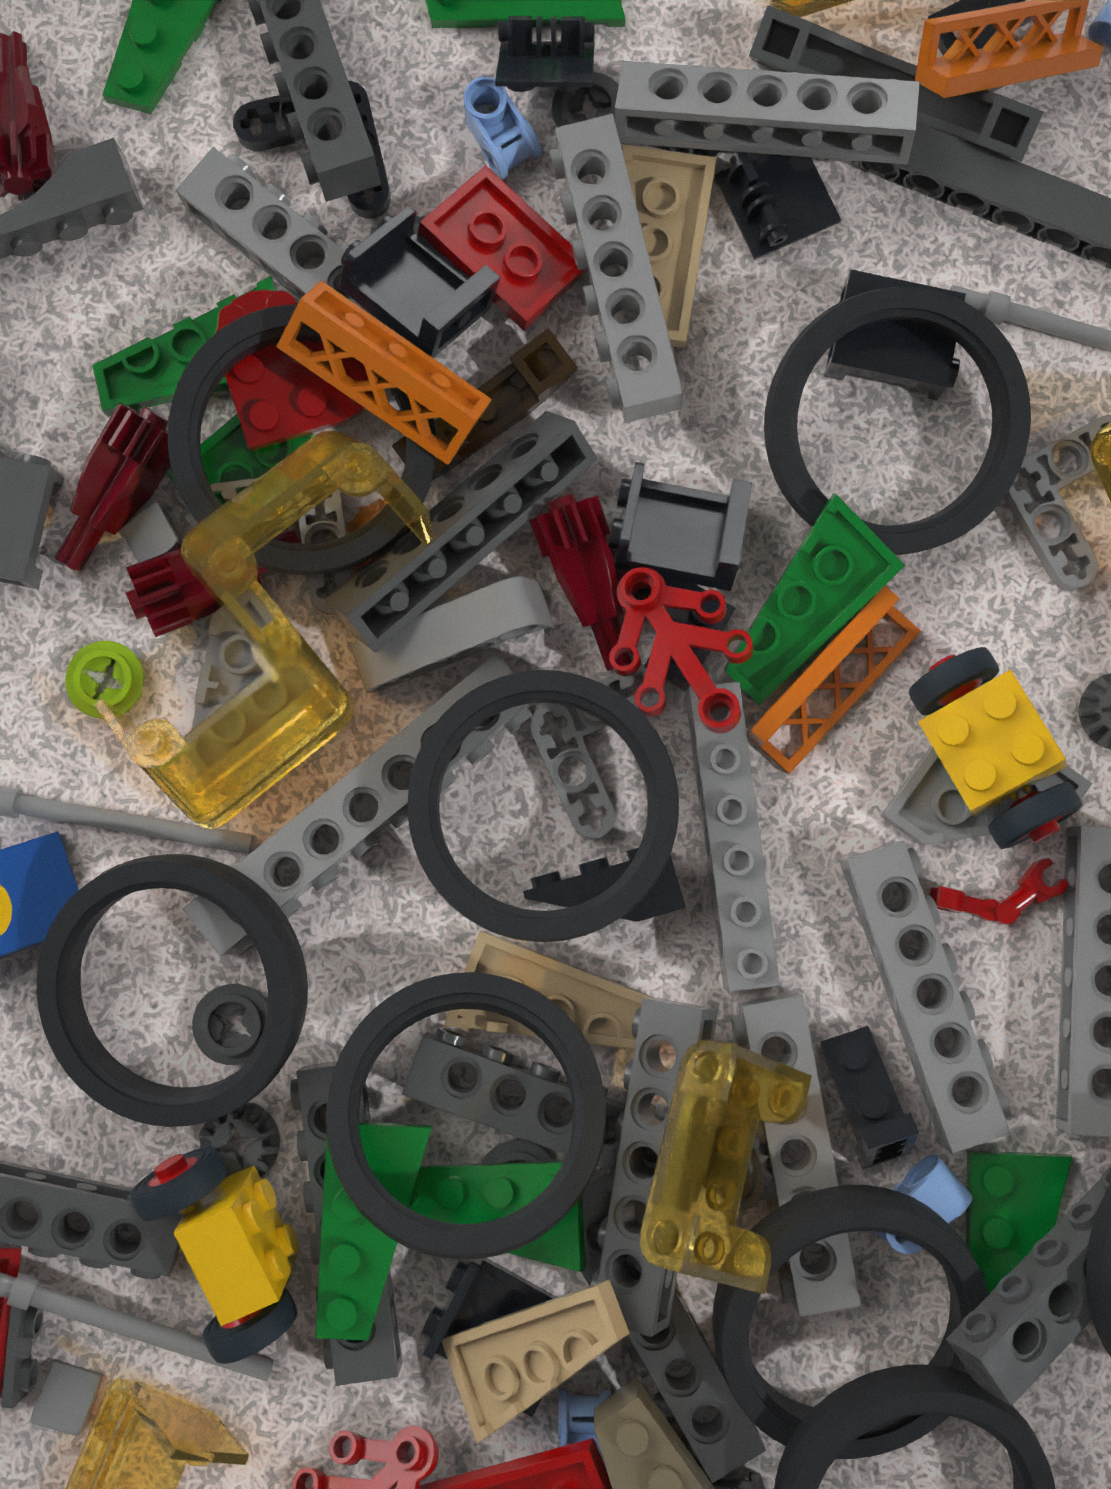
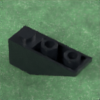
[523,847,686,922]

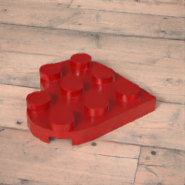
[216,290,373,451]

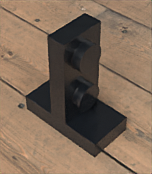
[820,1026,919,1170]

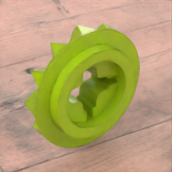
[65,641,146,720]

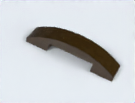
[391,328,578,481]

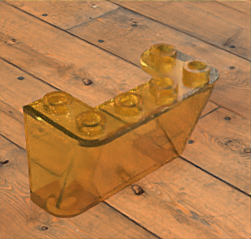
[640,1039,812,1294]

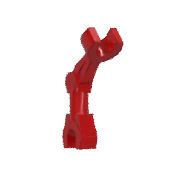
[929,858,1069,925]

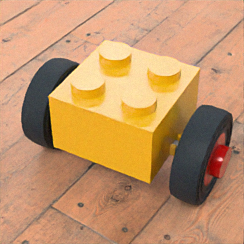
[908,647,1083,849]
[130,1146,299,1364]

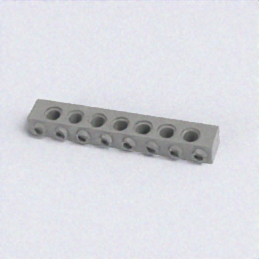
[183,653,535,957]

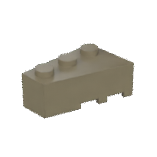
[594,1377,715,1489]

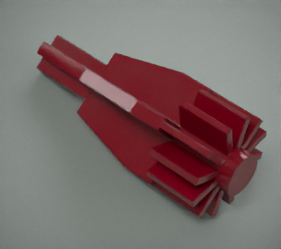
[0,31,56,200]
[54,402,171,572]
[529,494,631,671]
[125,530,300,637]

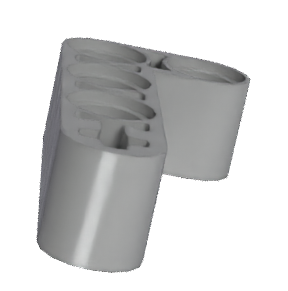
[350,576,555,693]

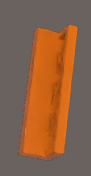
[915,0,1103,98]
[276,280,492,465]
[746,585,921,774]

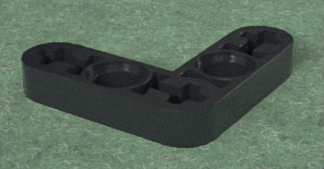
[233,81,391,219]

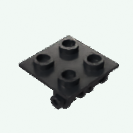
[495,16,595,92]
[714,152,842,260]

